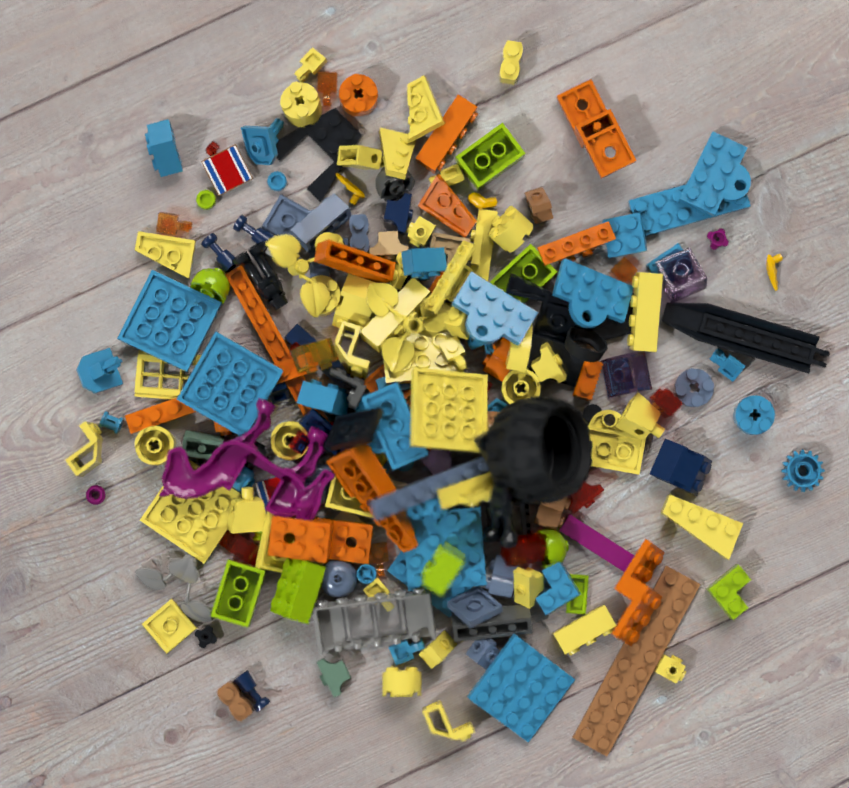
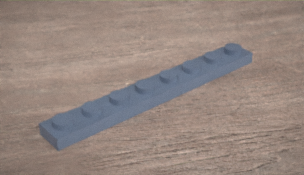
[369,456,490,520]

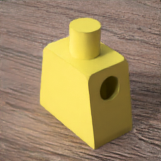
[337,145,384,170]
[615,392,665,440]
[227,487,266,534]

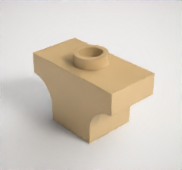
[369,231,408,260]

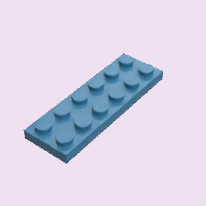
[628,182,751,236]

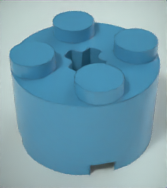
[733,395,775,435]

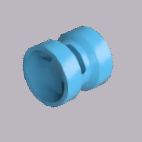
[357,564,377,584]

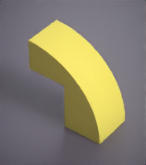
[505,324,532,373]

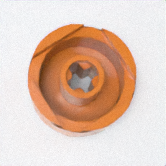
[339,74,378,117]

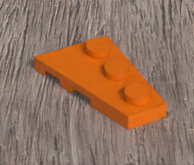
[418,174,477,238]

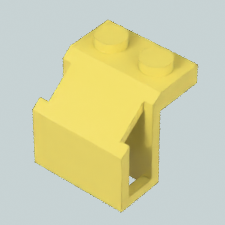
[332,273,376,335]
[334,321,370,379]
[65,421,103,477]
[422,700,474,741]

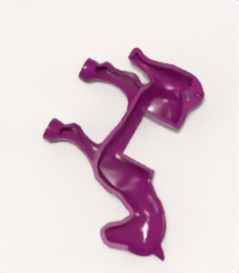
[159,398,334,520]

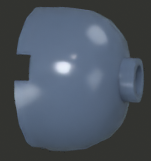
[321,560,358,598]

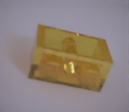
[290,338,339,374]

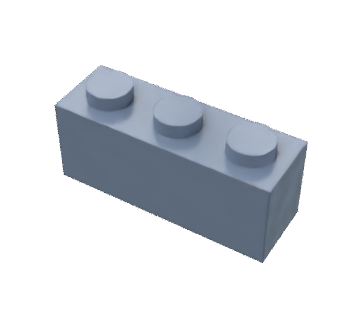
[291,193,352,253]

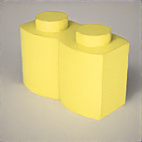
[499,40,523,85]

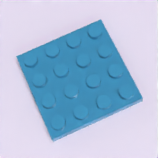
[117,270,222,373]
[177,331,284,436]
[405,506,487,591]
[467,634,575,742]

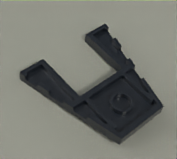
[276,108,362,203]
[492,273,577,344]

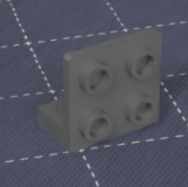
[329,368,366,411]

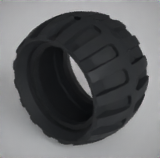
[486,396,593,504]

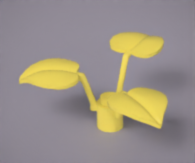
[265,232,344,318]
[366,283,452,373]

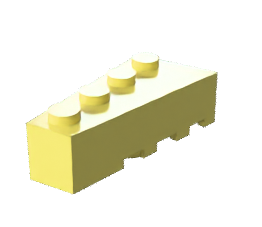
[660,495,743,560]

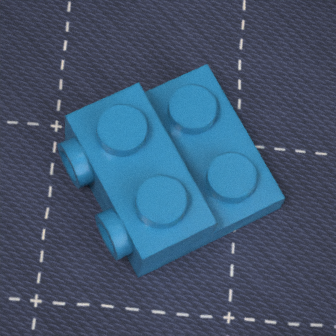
[407,496,447,520]

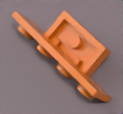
[537,221,616,266]

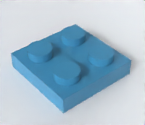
[602,213,647,258]

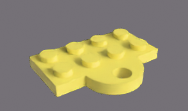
[588,410,646,475]

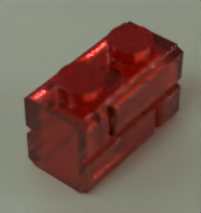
[649,388,682,418]
[501,533,547,567]

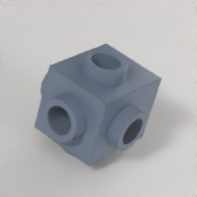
[466,638,500,670]

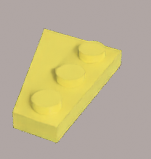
[407,75,445,142]
[379,127,417,180]
[135,231,196,279]

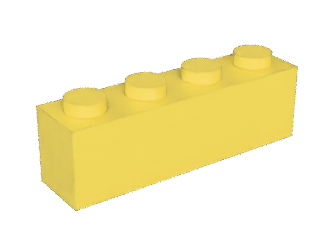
[627,272,663,352]
[360,278,431,353]

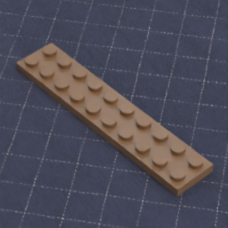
[572,565,701,756]

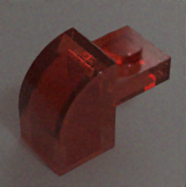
[219,530,259,566]

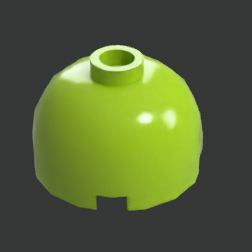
[190,268,230,304]
[534,529,569,569]

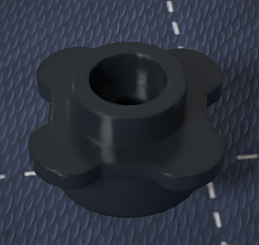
[195,626,217,648]

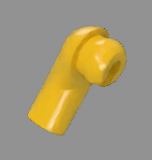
[468,192,497,209]

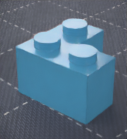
[145,119,183,177]
[401,247,447,281]
[297,379,349,416]
[535,562,581,615]

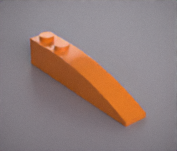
[326,444,418,553]

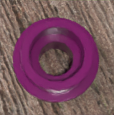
[86,485,106,505]

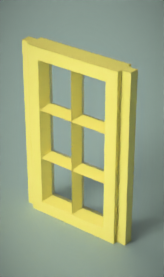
[134,350,202,400]

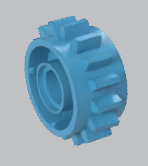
[781,449,825,492]

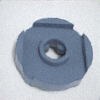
[675,368,714,407]

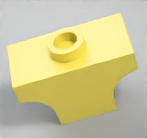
[531,342,567,383]
[513,567,544,609]
[418,630,457,669]

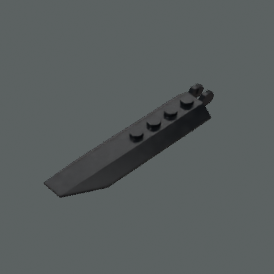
[661,302,830,374]

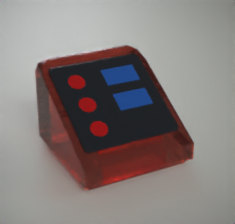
[289,430,310,455]

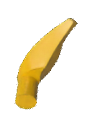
[335,173,365,205]
[766,254,783,291]

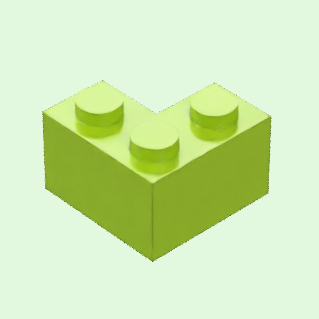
[706,564,751,620]

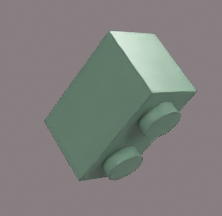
[182,430,225,460]

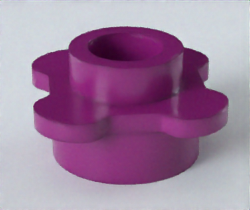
[707,228,729,250]

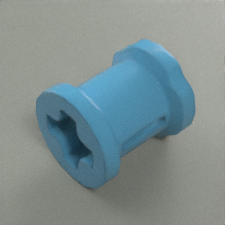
[99,411,124,434]

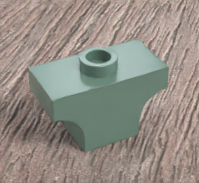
[316,658,351,698]

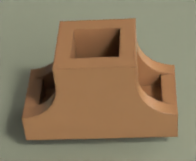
[524,187,553,224]

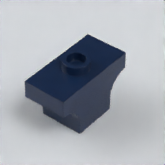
[384,193,413,235]

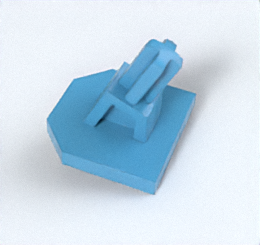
[241,118,284,165]
[76,348,123,394]

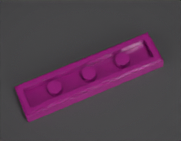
[559,514,635,572]

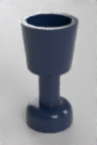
[233,215,275,250]
[201,233,236,273]
[232,670,271,712]

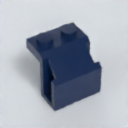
[649,439,712,496]

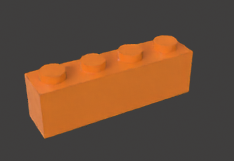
[415,94,478,174]
[314,239,396,283]

